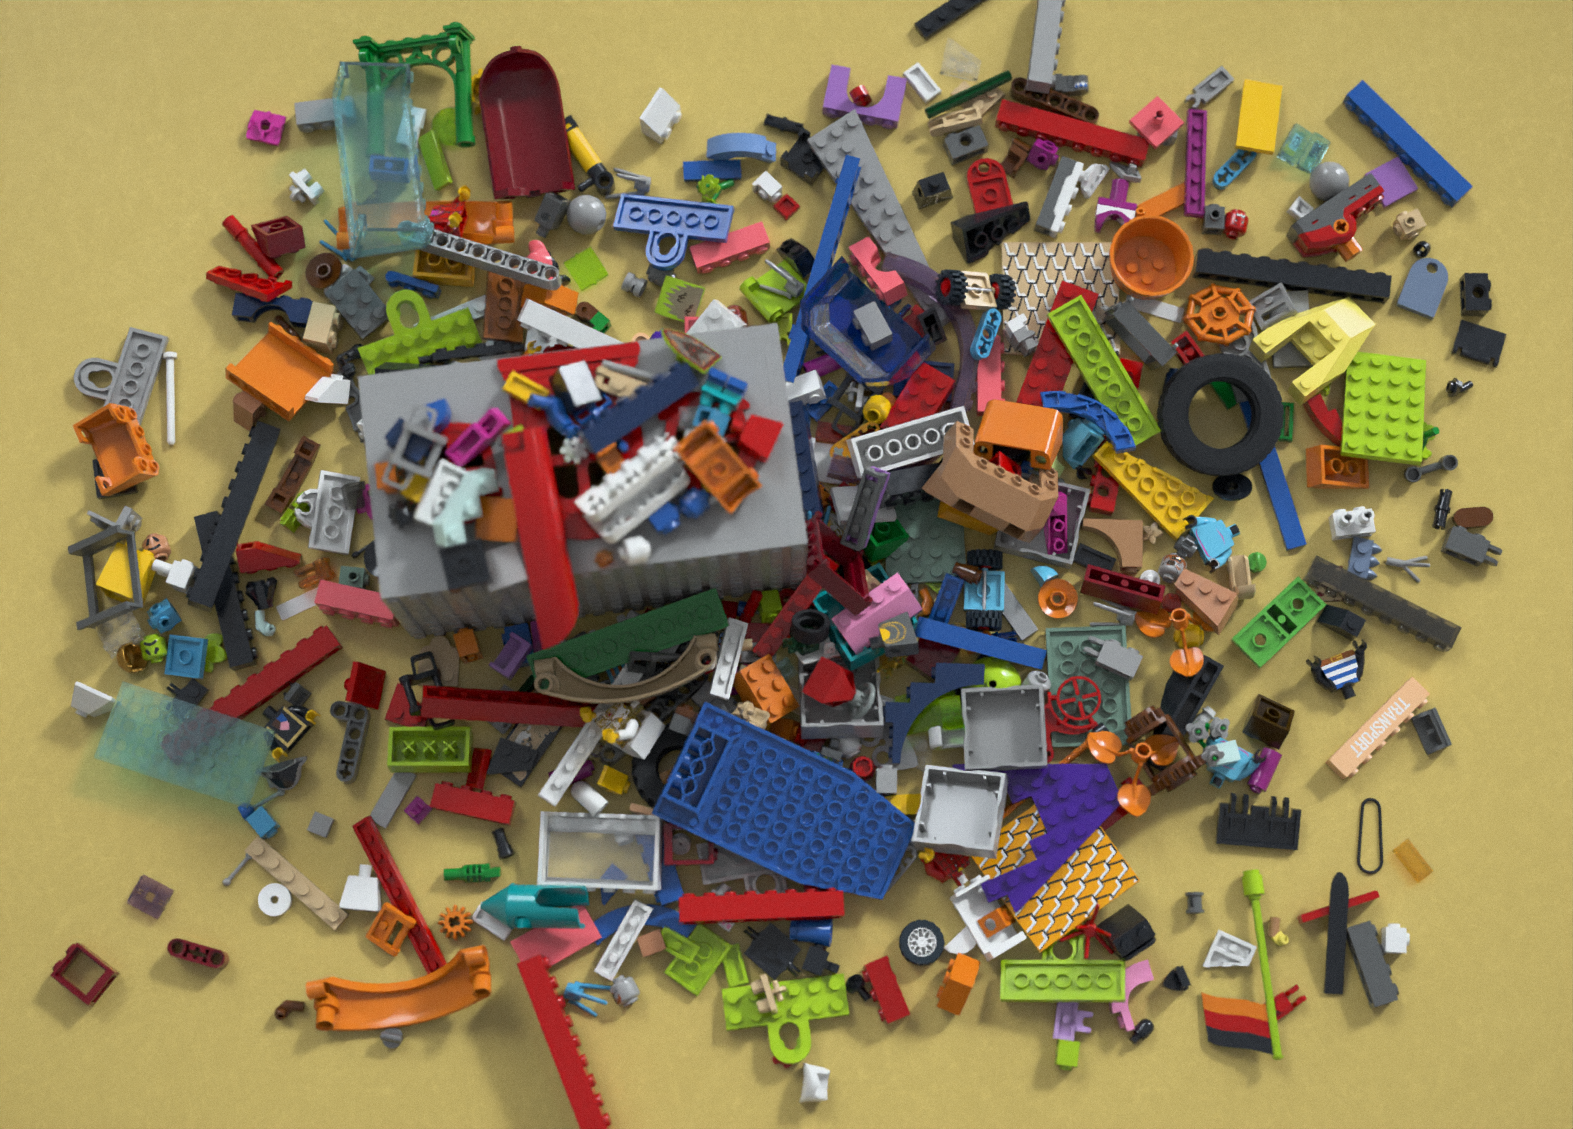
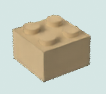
[303,302,344,355]

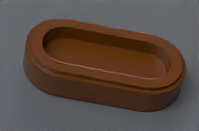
[1452,506,1493,529]

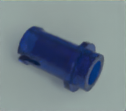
[991,631,1017,642]

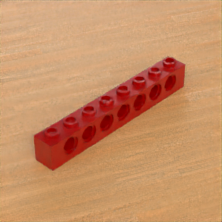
[1087,358,1143,516]

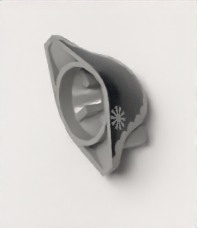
[256,756,307,790]

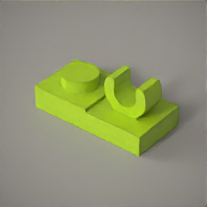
[661,926,701,965]

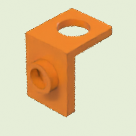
[595,443,624,475]
[977,904,1016,938]

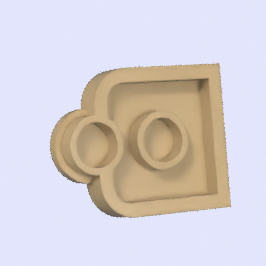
[418,636,460,687]

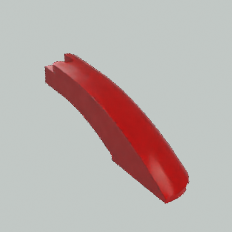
[501,427,579,649]

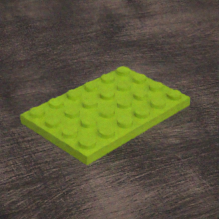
[1341,352,1426,466]

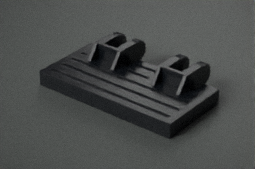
[1215,793,1301,850]

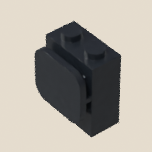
[1096,904,1156,961]

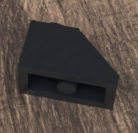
[1317,604,1366,641]

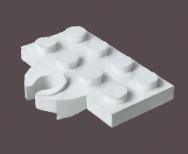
[294,470,360,555]

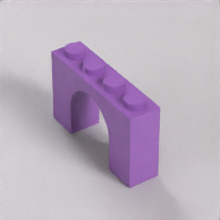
[823,65,907,129]

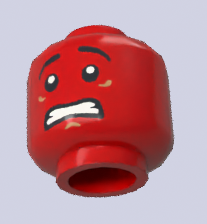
[1223,209,1249,240]

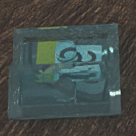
[1277,123,1331,174]

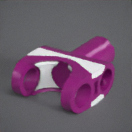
[1094,178,1137,233]

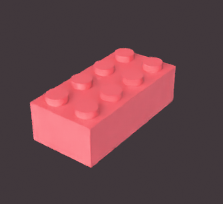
[314,580,399,629]

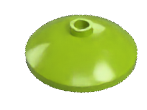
[961,657,1022,688]

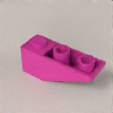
[1043,490,1067,555]

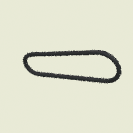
[1357,798,1383,874]

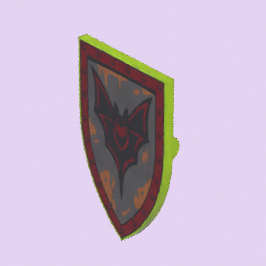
[661,328,722,374]

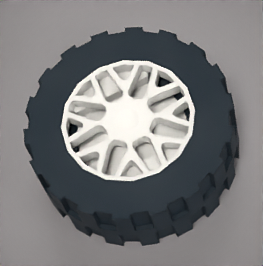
[899,920,945,966]

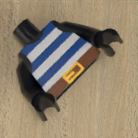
[1306,639,1367,700]

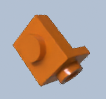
[770,718,800,743]

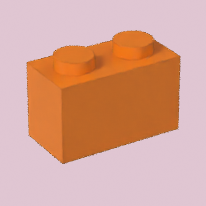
[453,628,483,664]

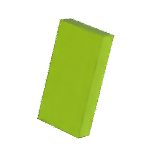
[722,943,749,988]

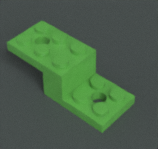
[1231,576,1326,669]

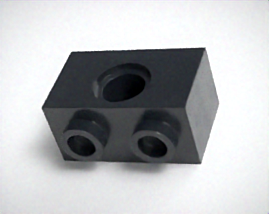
[1460,273,1492,316]

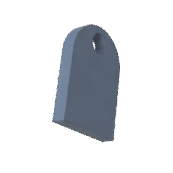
[1396,258,1448,320]

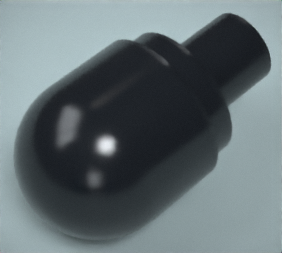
[1129,1019,1154,1045]

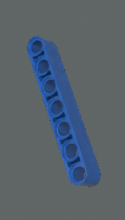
[915,616,1047,670]

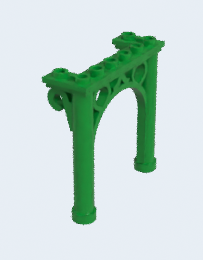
[353,22,476,160]

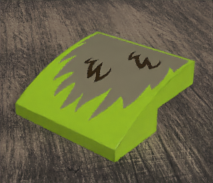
[654,275,705,323]

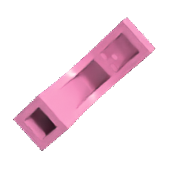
[1109,960,1154,1032]

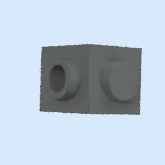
[1202,204,1225,235]

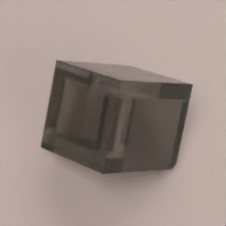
[341,481,366,511]

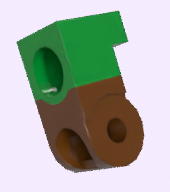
[576,302,611,334]

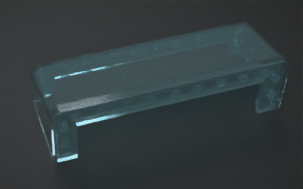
[332,61,434,258]

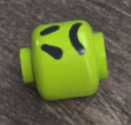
[140,633,168,664]

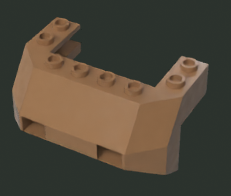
[922,421,1058,543]

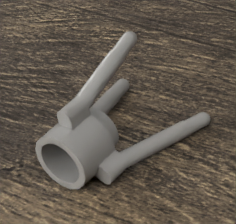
[605,168,651,199]
[759,259,805,299]
[1089,599,1136,626]

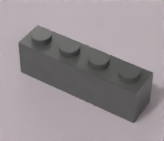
[1346,921,1399,1008]

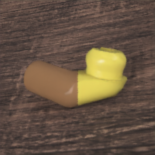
[1268,917,1289,946]

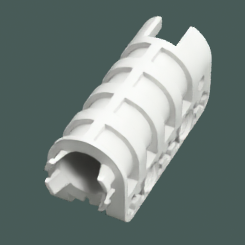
[574,432,690,543]

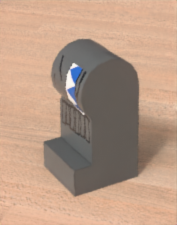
[1053,74,1089,96]

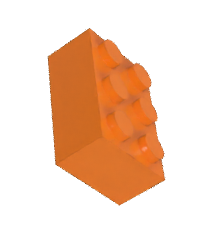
[733,654,800,725]

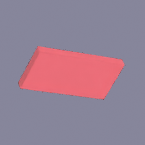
[510,906,602,966]

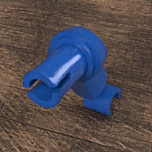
[528,393,580,440]

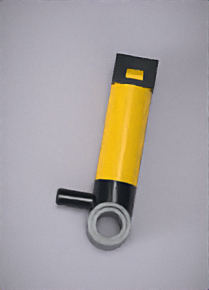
[565,115,615,196]

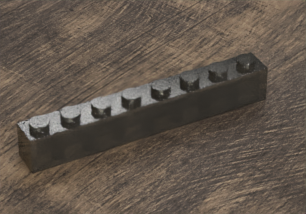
[1303,555,1462,652]

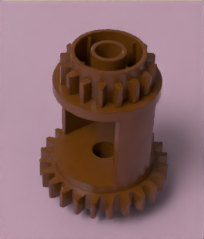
[1123,705,1207,796]

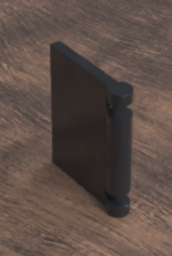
[1451,320,1506,368]

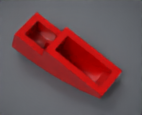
[1302,394,1342,447]

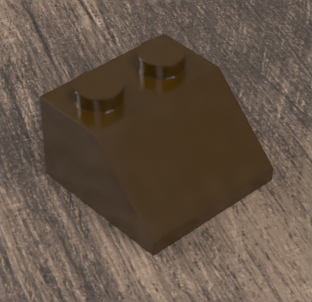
[1242,694,1295,750]

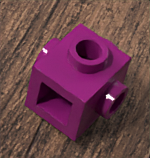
[1026,138,1059,171]

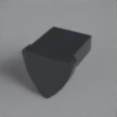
[1163,966,1191,991]

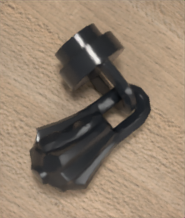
[336,344,363,378]

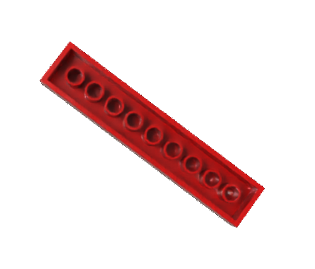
[516,954,612,1129]

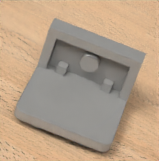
[87,506,142,533]

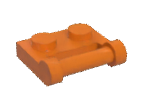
[365,902,416,956]

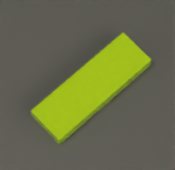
[418,130,453,191]

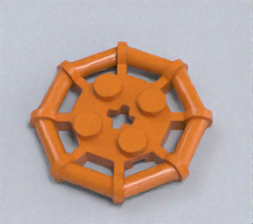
[1183,283,1256,347]

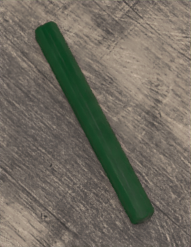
[925,70,1012,119]

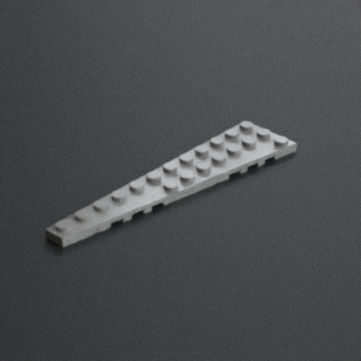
[807,109,954,327]

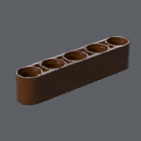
[1010,77,1099,125]

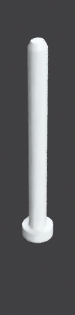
[163,352,177,445]

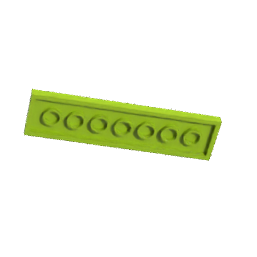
[1046,295,1161,446]

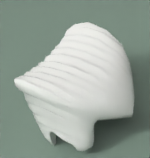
[799,1063,830,1103]

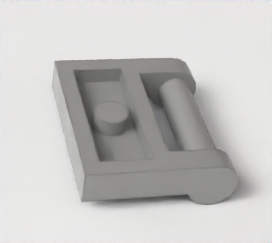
[1249,283,1298,331]

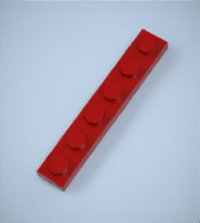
[752,555,839,658]

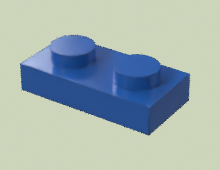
[806,380,844,422]

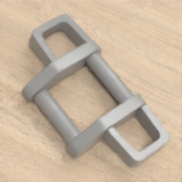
[382,403,448,490]

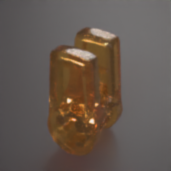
[294,557,336,589]

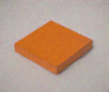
[475,496,519,542]

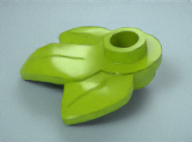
[204,633,228,673]

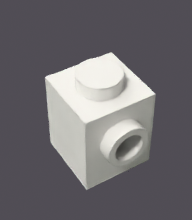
[1381,923,1410,954]

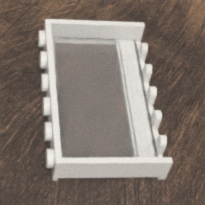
[537,811,664,894]

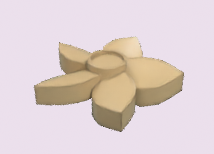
[1143,522,1164,544]

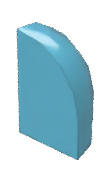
[1030,566,1059,587]

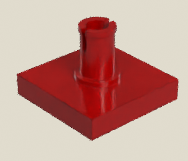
[344,661,386,710]

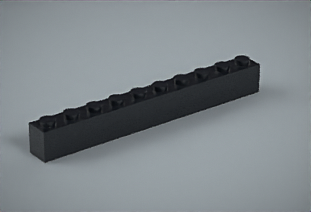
[1193,248,1392,304]
[186,421,281,613]

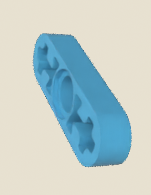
[1212,149,1257,190]
[970,308,1001,360]

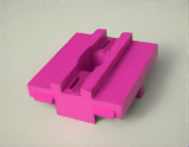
[246,110,287,146]

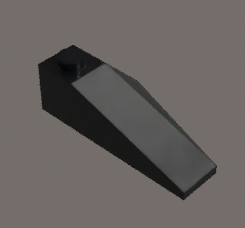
[950,201,1031,264]

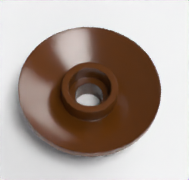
[305,253,342,289]

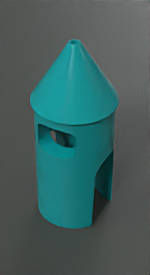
[480,883,589,929]

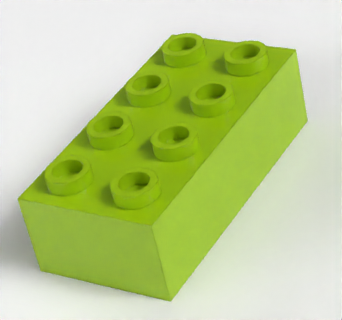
[387,727,473,773]

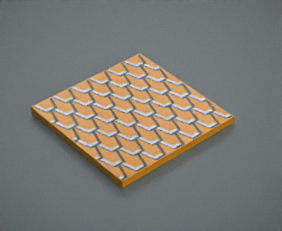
[971,805,1140,953]

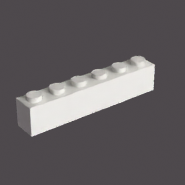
[517,299,623,349]

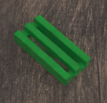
[1278,402,1294,442]

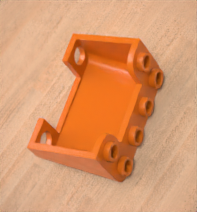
[973,399,1063,470]
[73,403,159,496]

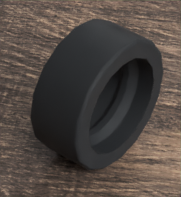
[791,609,830,645]

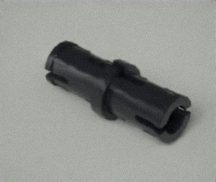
[764,113,804,134]
[1432,489,1453,530]

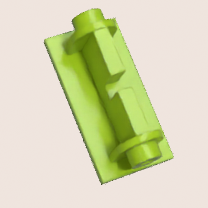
[280,491,310,533]

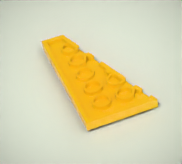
[1092,441,1214,540]

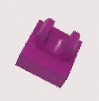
[404,796,433,825]

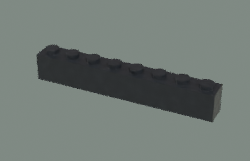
[194,511,259,671]

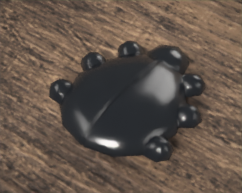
[388,499,417,529]

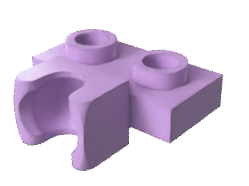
[1053,1002,1093,1041]

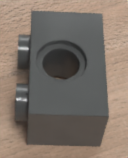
[943,125,988,165]

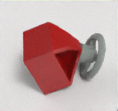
[802,656,875,720]

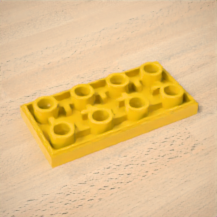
[1235,79,1282,155]

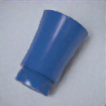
[790,919,833,947]

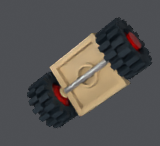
[934,269,1017,310]

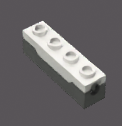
[1034,156,1085,238]

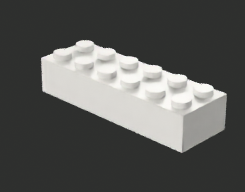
[846,406,975,478]

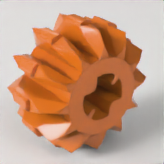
[438,905,473,940]

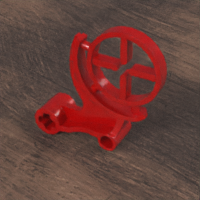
[1044,676,1101,763]

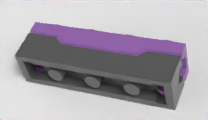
[840,466,891,551]

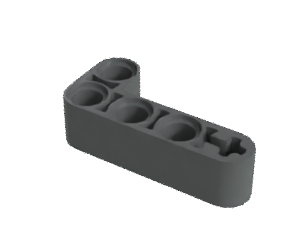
[330,701,371,784]

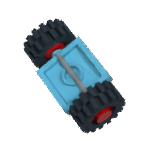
[964,549,1005,632]

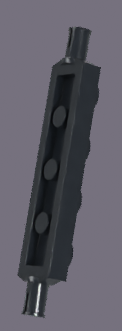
[418,341,525,364]

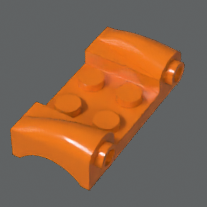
[673,420,762,514]

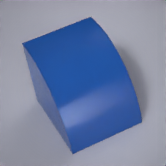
[425,398,452,434]

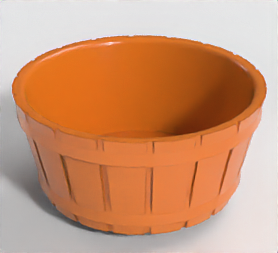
[1109,215,1194,300]

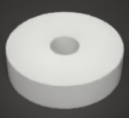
[258,883,292,917]

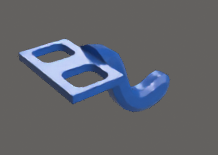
[573,392,629,454]

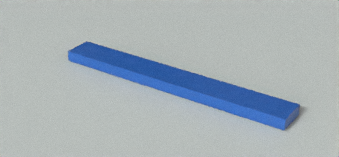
[1239,401,1307,550]

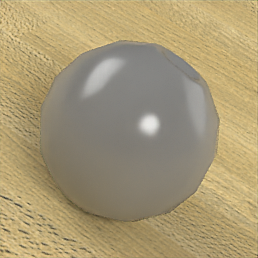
[1309,162,1349,201]
[566,195,607,235]

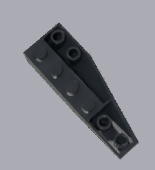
[1148,655,1224,772]

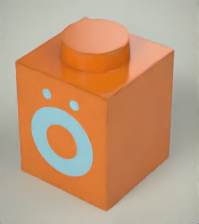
[374,461,405,494]

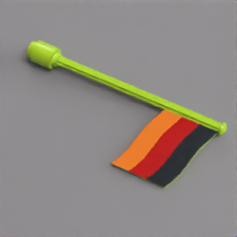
[1201,869,1284,1060]

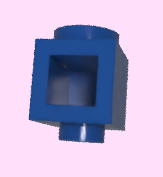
[647,501,682,535]

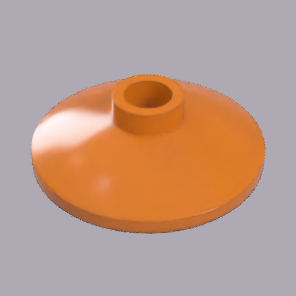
[1038,579,1078,618]

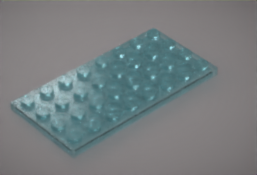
[94,681,276,809]

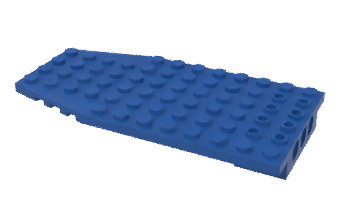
[651,701,915,900]

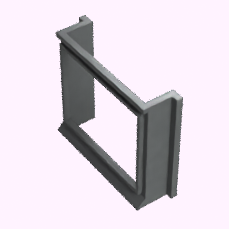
[68,525,143,630]

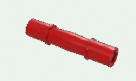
[222,215,284,279]

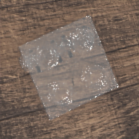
[95,612,146,659]

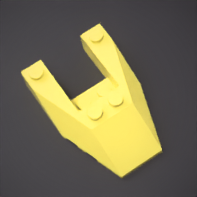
[1248,297,1375,406]

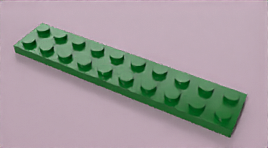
[526,588,730,693]

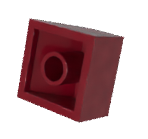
[251,216,306,258]

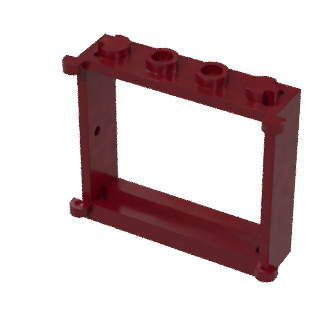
[805,511,873,616]

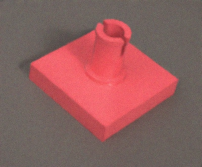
[1129,96,1184,150]

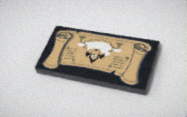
[489,723,563,788]

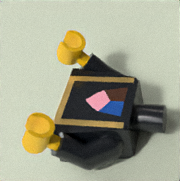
[262,705,321,763]

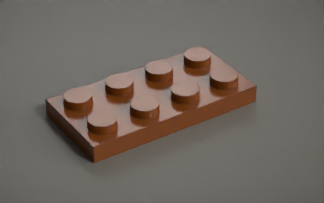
[482,266,526,344]

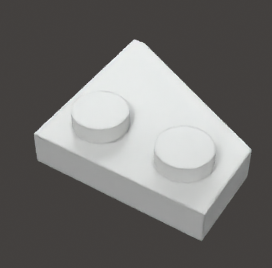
[1203,929,1257,967]

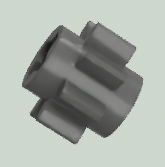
[1173,534,1198,558]

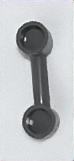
[1404,455,1458,482]

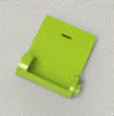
[739,260,807,323]

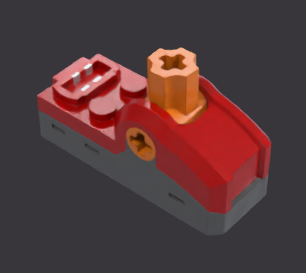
[1286,173,1385,262]

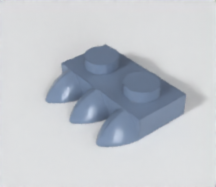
[1346,536,1382,580]

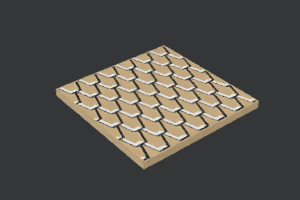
[1001,242,1120,356]

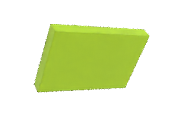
[664,924,733,996]

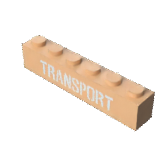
[1325,677,1430,780]

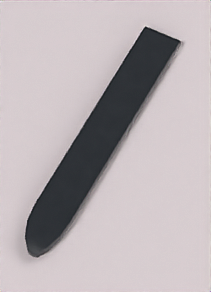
[1324,872,1349,994]

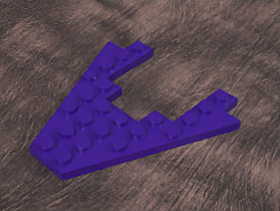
[952,764,1120,913]

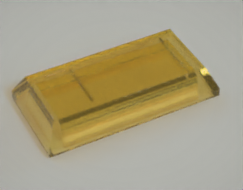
[1392,839,1434,883]

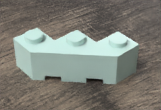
[433,468,498,547]

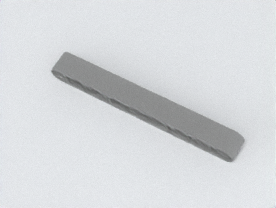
[397,221,562,291]

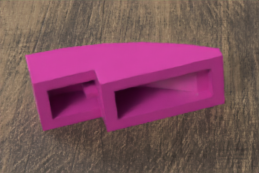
[445,408,511,468]

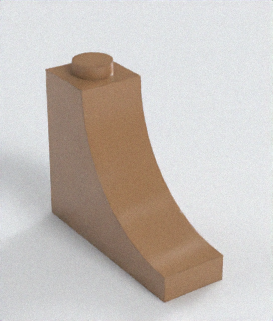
[1081,518,1143,574]

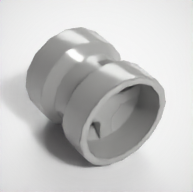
[621,272,647,298]

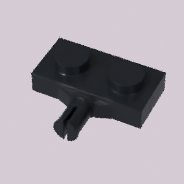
[167,678,209,722]

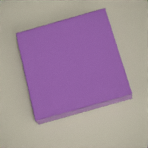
[1364,157,1418,208]

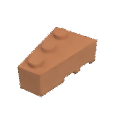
[233,391,267,431]
[1174,568,1238,636]

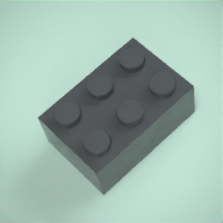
[324,269,389,341]

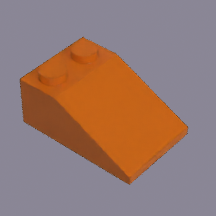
[1306,445,1369,489]

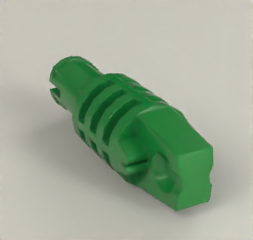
[444,863,501,883]

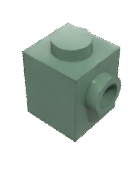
[338,566,370,589]

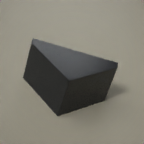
[916,307,947,349]

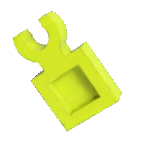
[773,313,793,347]

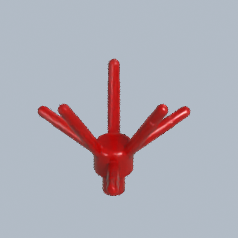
[1059,904,1114,959]

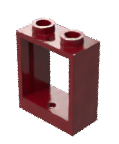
[663,823,718,866]
[50,942,120,1006]

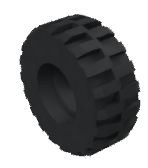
[631,723,688,808]

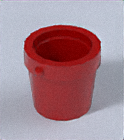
[849,756,876,782]

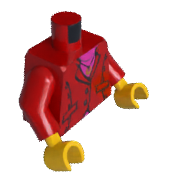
[420,185,471,238]

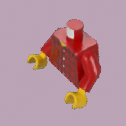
[918,847,970,887]

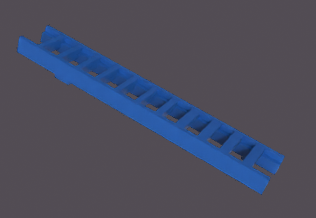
[783,155,861,383]

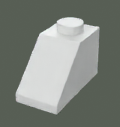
[305,374,351,404]

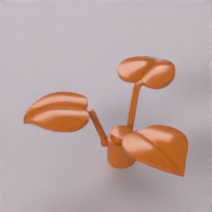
[1135,608,1214,677]
[1087,731,1179,817]

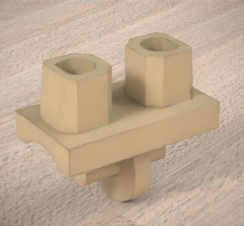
[730,701,770,730]
[750,974,787,1014]

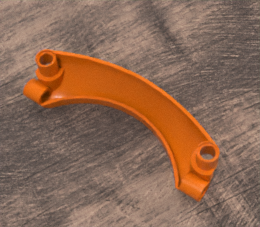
[336,201,515,250]
[306,945,492,1031]

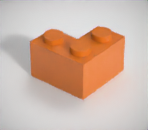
[521,284,579,316]
[936,952,981,1016]

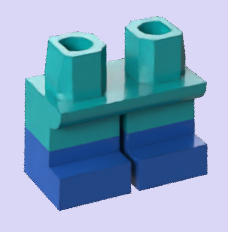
[700,367,748,416]

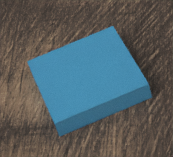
[164,634,208,679]

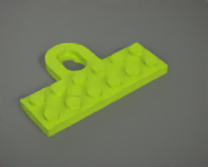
[358,289,482,375]
[1000,929,1125,1003]
[722,973,849,1065]

